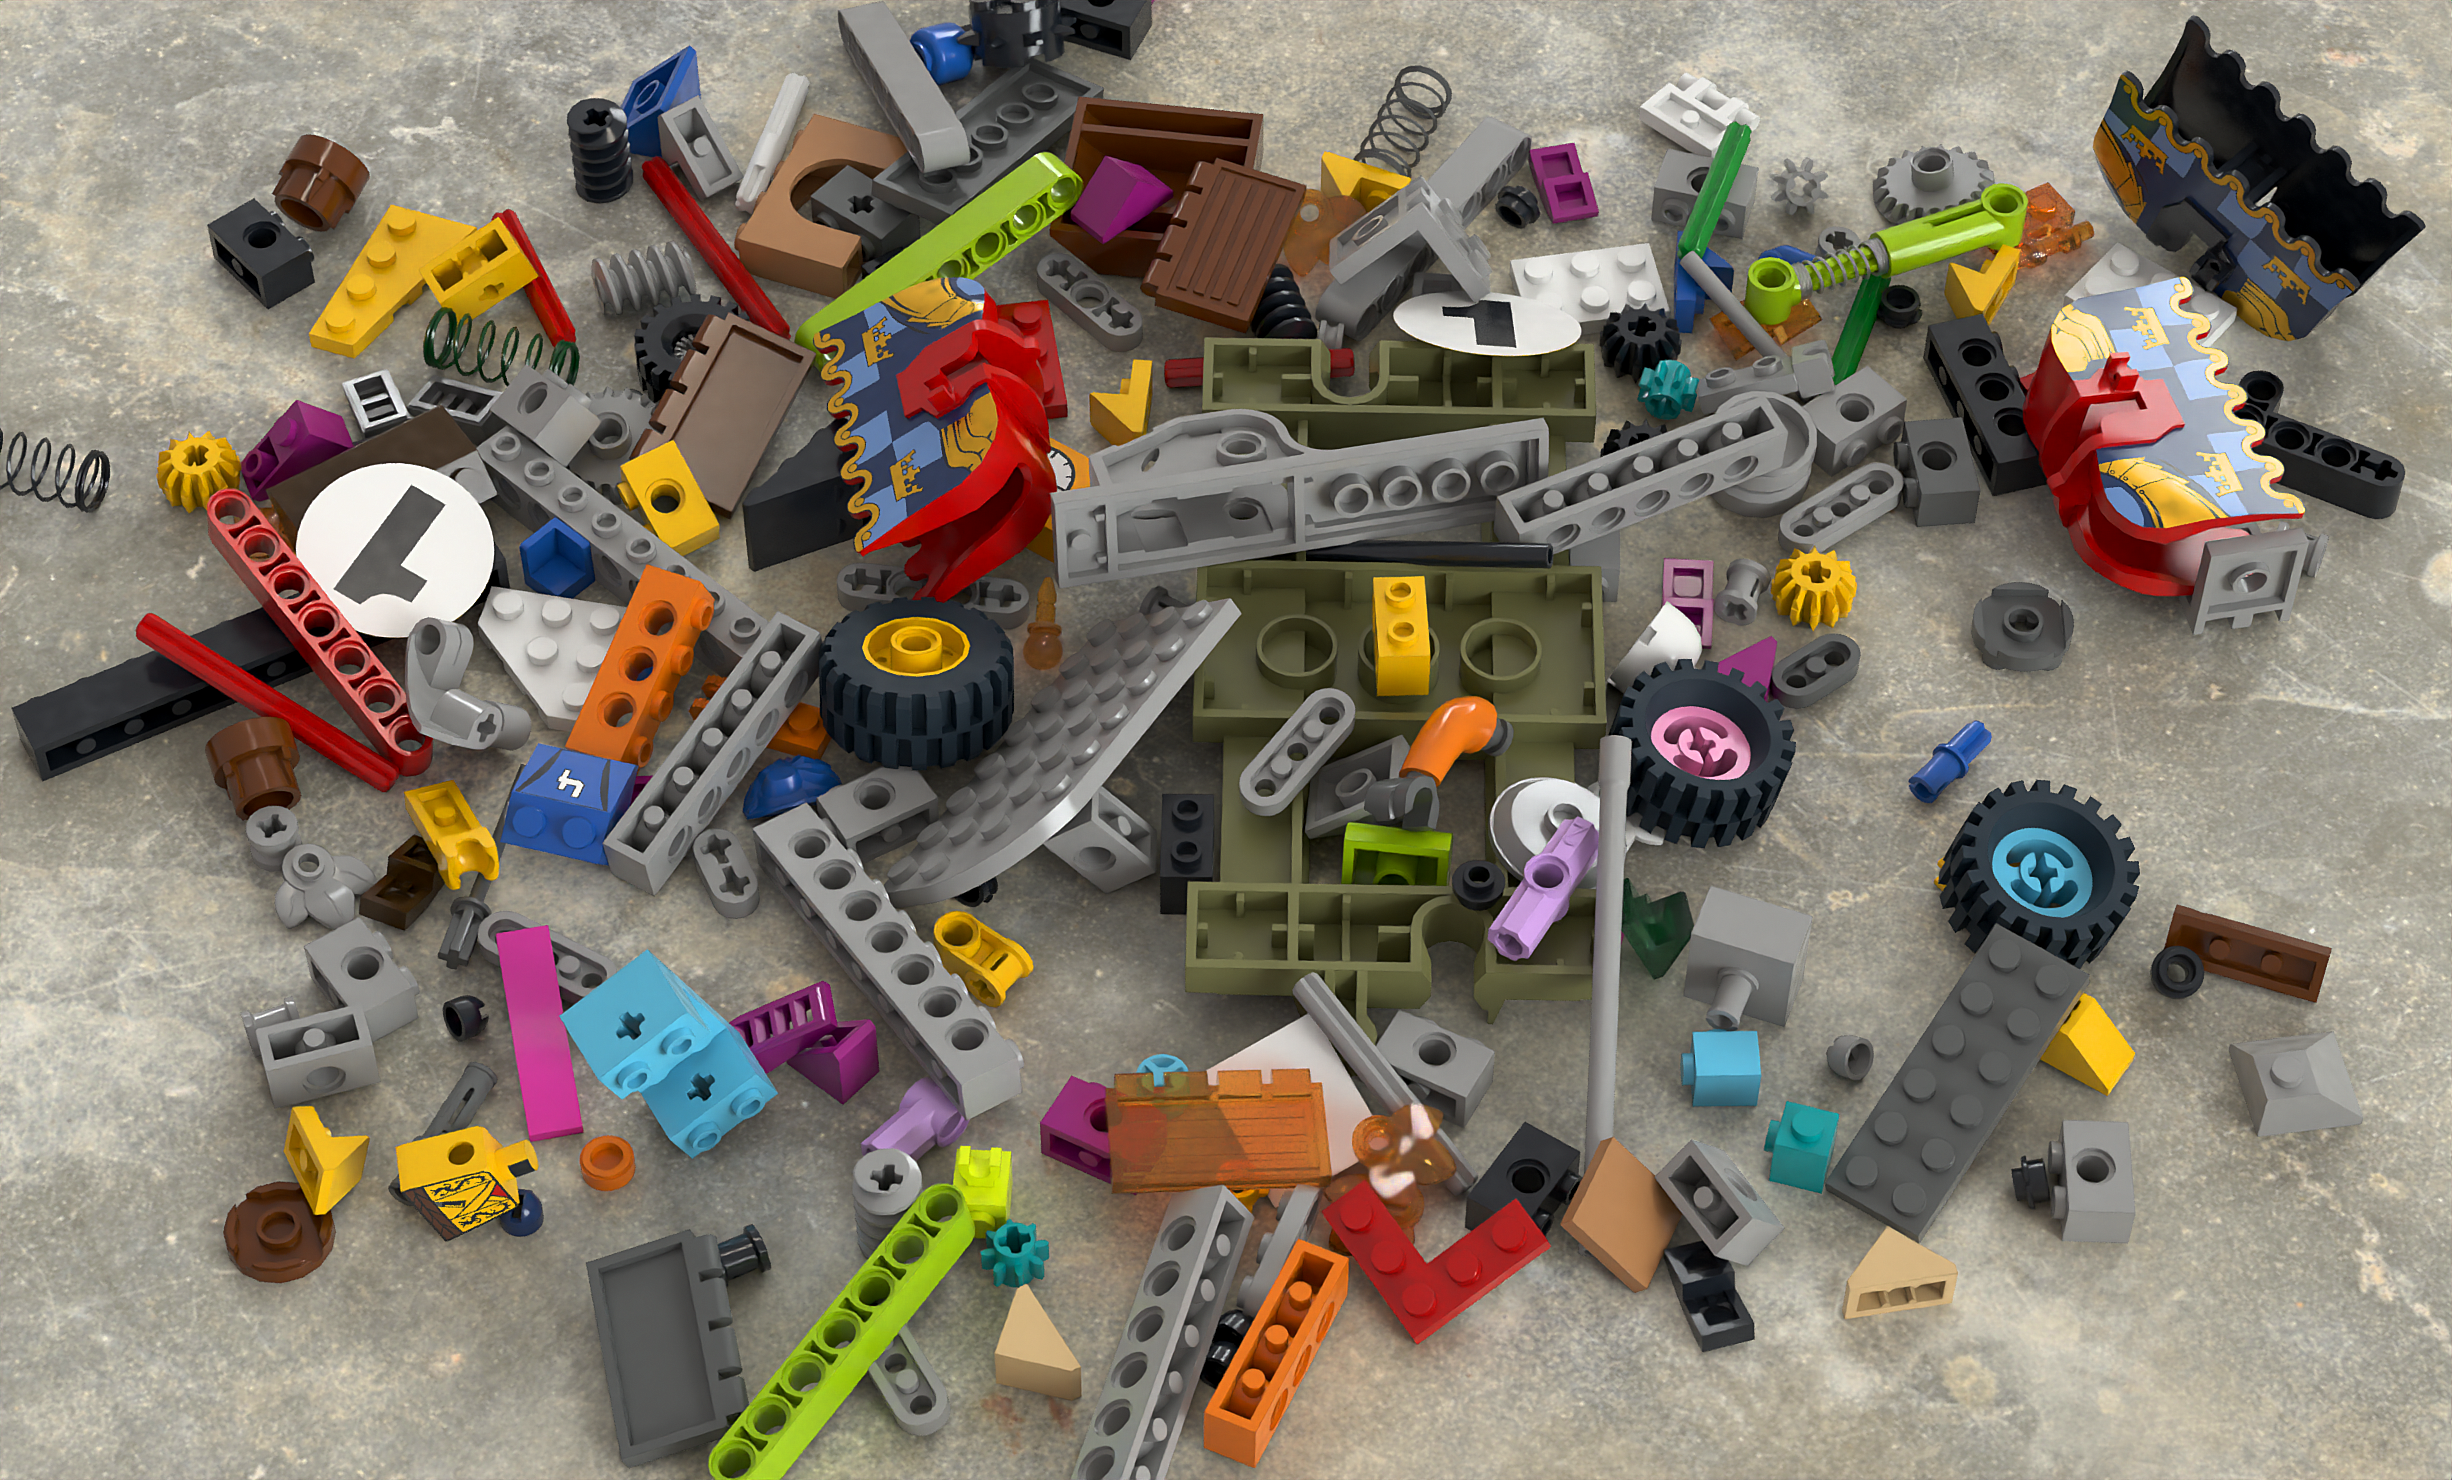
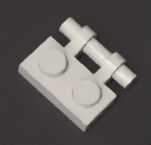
[1639,73,1760,158]

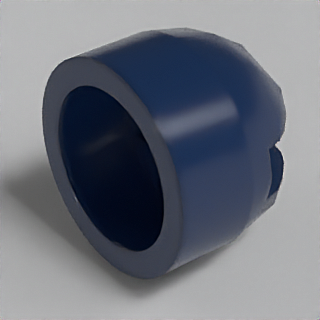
[499,1189,544,1237]

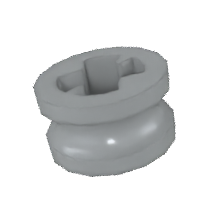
[1815,226,1860,259]
[1317,320,1345,349]

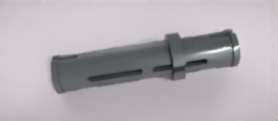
[388,1062,498,1206]

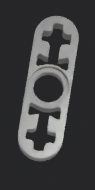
[1037,253,1143,352]

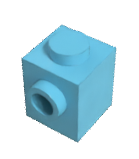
[1680,1029,1761,1107]

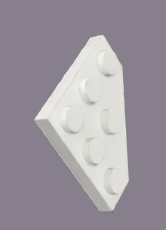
[478,586,627,732]

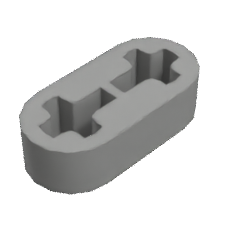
[693,828,760,919]

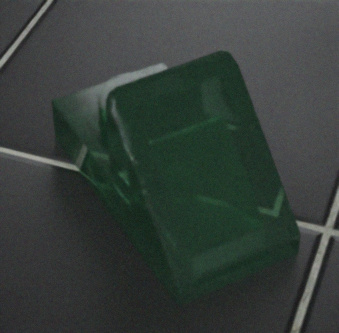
[1621,878,1694,980]

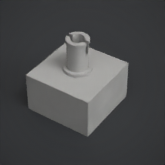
[1684,885,1813,1031]

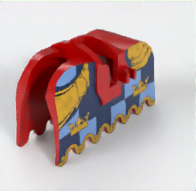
[813,277,1057,602]
[2023,277,2306,596]

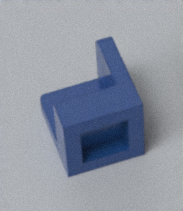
[519,517,595,599]

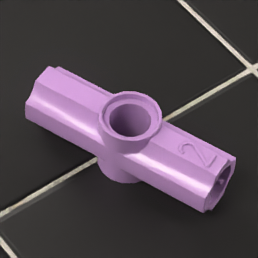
[1488,816,1599,961]
[861,1077,970,1161]

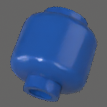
[910,22,973,86]

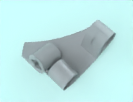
[405,617,531,751]

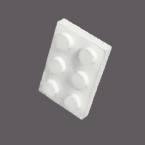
[2062,242,2237,347]
[1510,243,1670,335]

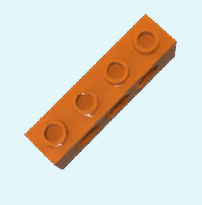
[565,564,715,775]
[1204,1239,1349,1468]

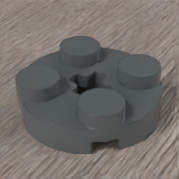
[1971,582,2074,672]

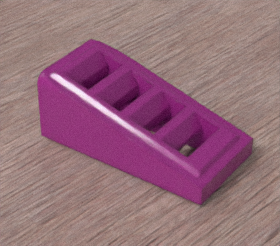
[729,980,838,1074]

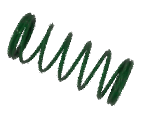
[423,307,580,387]

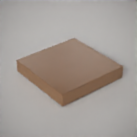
[1560,1137,1682,1293]

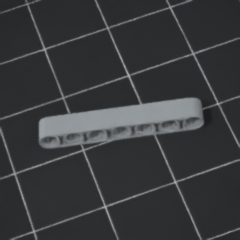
[837,1,970,174]
[1315,116,1533,341]

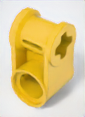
[934,911,1034,1008]

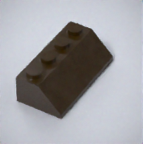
[265,405,498,553]

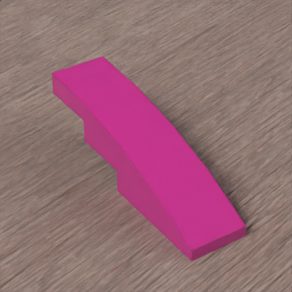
[495,925,584,1142]

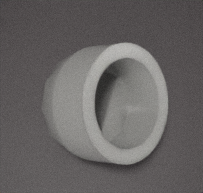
[1826,1035,1874,1080]

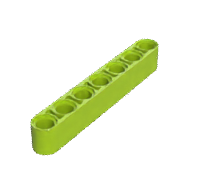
[794,152,1084,372]
[708,1183,975,1480]

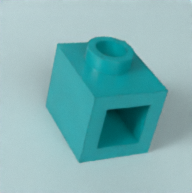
[1764,1101,1840,1194]

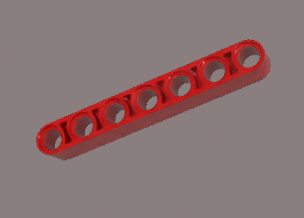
[207,488,433,777]

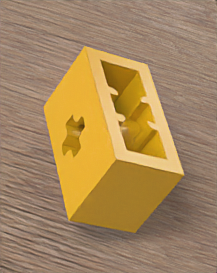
[418,217,539,326]

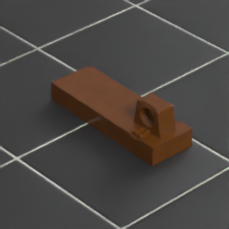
[2164,904,2332,1003]

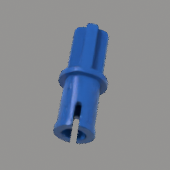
[1908,720,1992,803]

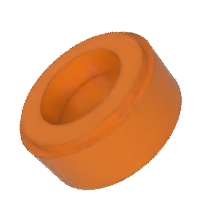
[580,1135,636,1191]

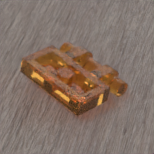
[1987,182,2094,270]

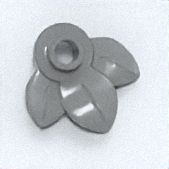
[274,844,378,930]

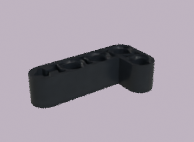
[2233,370,2406,519]

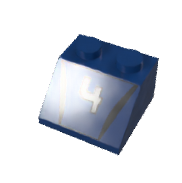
[500,743,639,866]

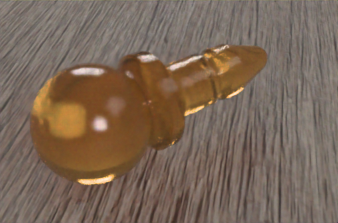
[1023,577,1063,670]

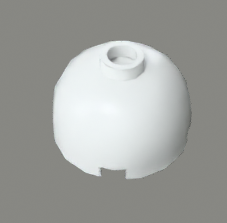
[1606,602,1702,694]

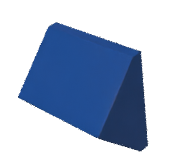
[621,45,701,158]

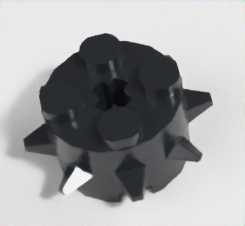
[956,0,1076,68]

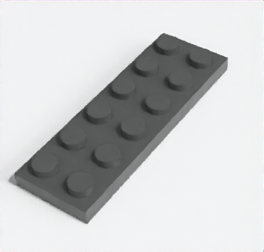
[871,58,1104,225]
[1825,924,2090,1243]

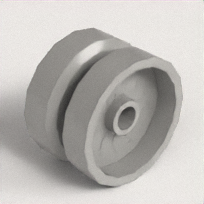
[1710,391,1817,518]

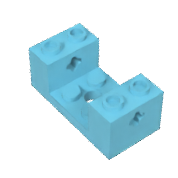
[559,949,778,1159]

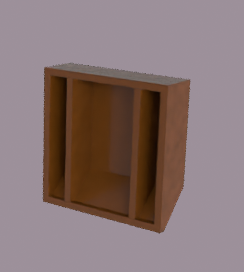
[1049,97,1264,278]

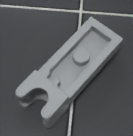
[1698,340,1835,414]

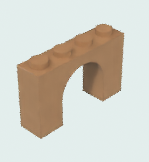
[734,113,908,299]

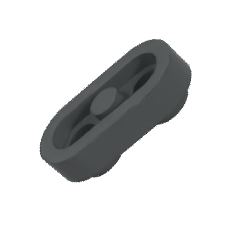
[1770,633,1861,709]

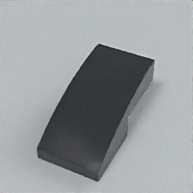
[1664,1240,1755,1353]

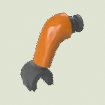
[1364,696,1514,832]

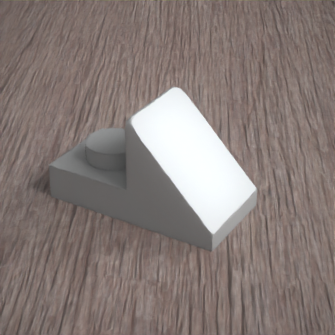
[658,96,744,202]

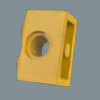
[616,440,720,556]

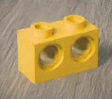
[1372,576,1431,696]

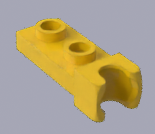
[404,780,499,890]

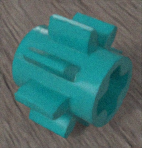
[1637,360,1699,420]
[980,1219,1049,1288]

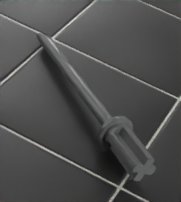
[438,764,526,970]

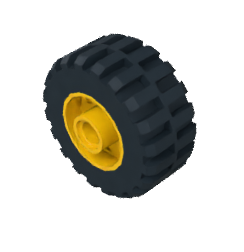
[819,597,1014,771]

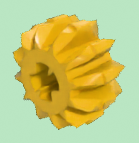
[156,431,242,513]
[1771,545,1857,631]

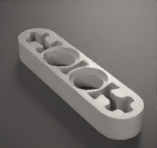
[837,563,1029,629]

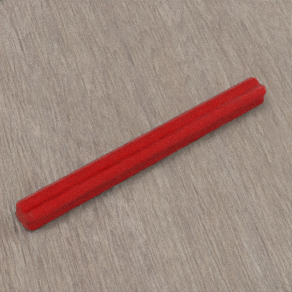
[641,156,791,340]
[135,613,400,792]

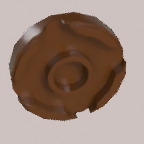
[223,1181,336,1283]

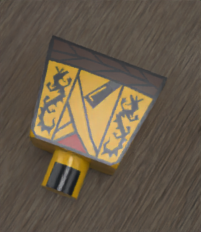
[396,1126,538,1242]

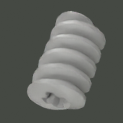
[591,240,697,315]
[852,1149,923,1258]

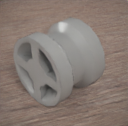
[245,806,302,872]

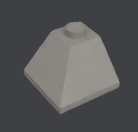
[1305,735,1410,839]
[2229,1031,2363,1137]

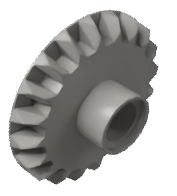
[1873,144,1995,225]
[565,386,663,505]

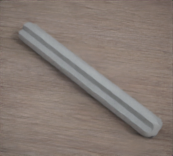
[1292,972,1478,1196]

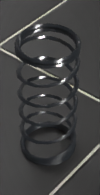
[0,428,110,513]

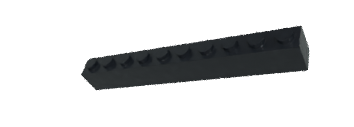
[11,540,510,781]

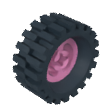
[1608,659,1796,848]

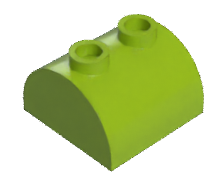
[1341,822,1453,886]

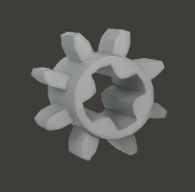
[1770,157,1829,216]

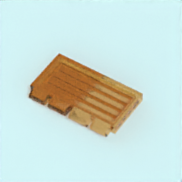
[1104,1068,1332,1194]

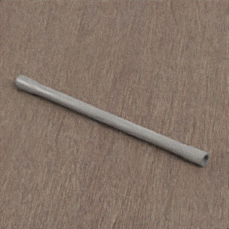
[1578,735,1632,1257]

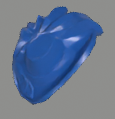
[742,755,842,820]

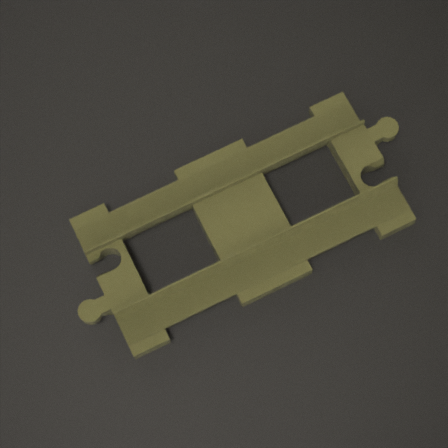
[1185,337,1607,1077]

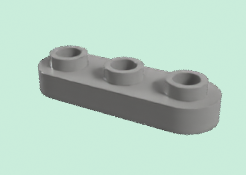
[1778,463,1904,554]
[1239,688,1355,816]
[477,911,617,1005]
[1236,1182,1322,1319]
[848,1298,951,1436]

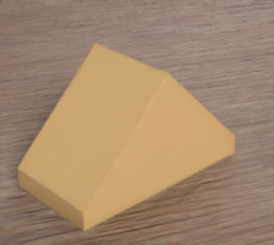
[1842,1226,1958,1319]
[994,1284,1082,1401]

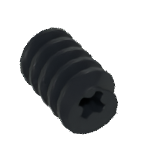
[567,98,633,204]
[1250,264,1318,339]

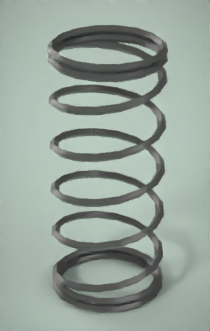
[1353,65,1452,178]

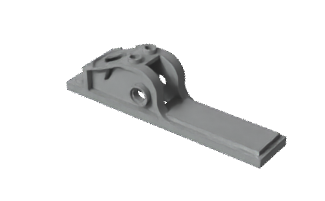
[1050,409,1549,589]

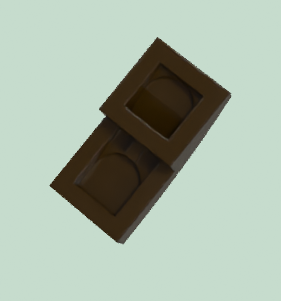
[359,834,445,931]

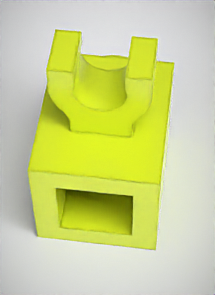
[952,1146,1013,1239]

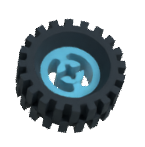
[1938,779,2140,969]

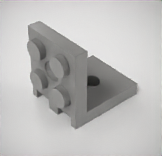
[1329,175,1492,303]
[2178,522,2309,635]

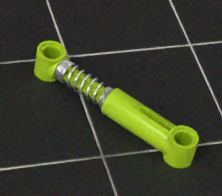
[1744,183,2028,325]

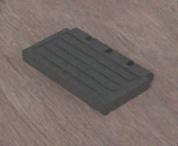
[586,1229,749,1468]

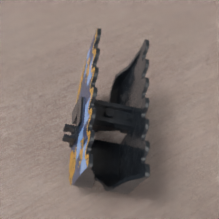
[2093,15,2426,341]

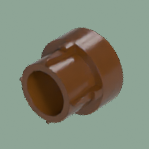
[272,134,370,232]
[205,717,301,821]

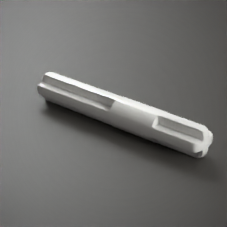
[735,73,810,214]

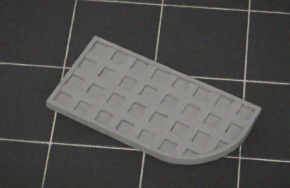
[883,598,1242,909]

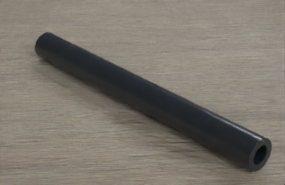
[1306,540,1553,569]

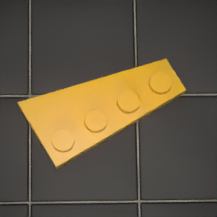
[309,204,477,359]

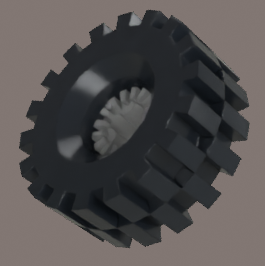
[634,294,750,403]

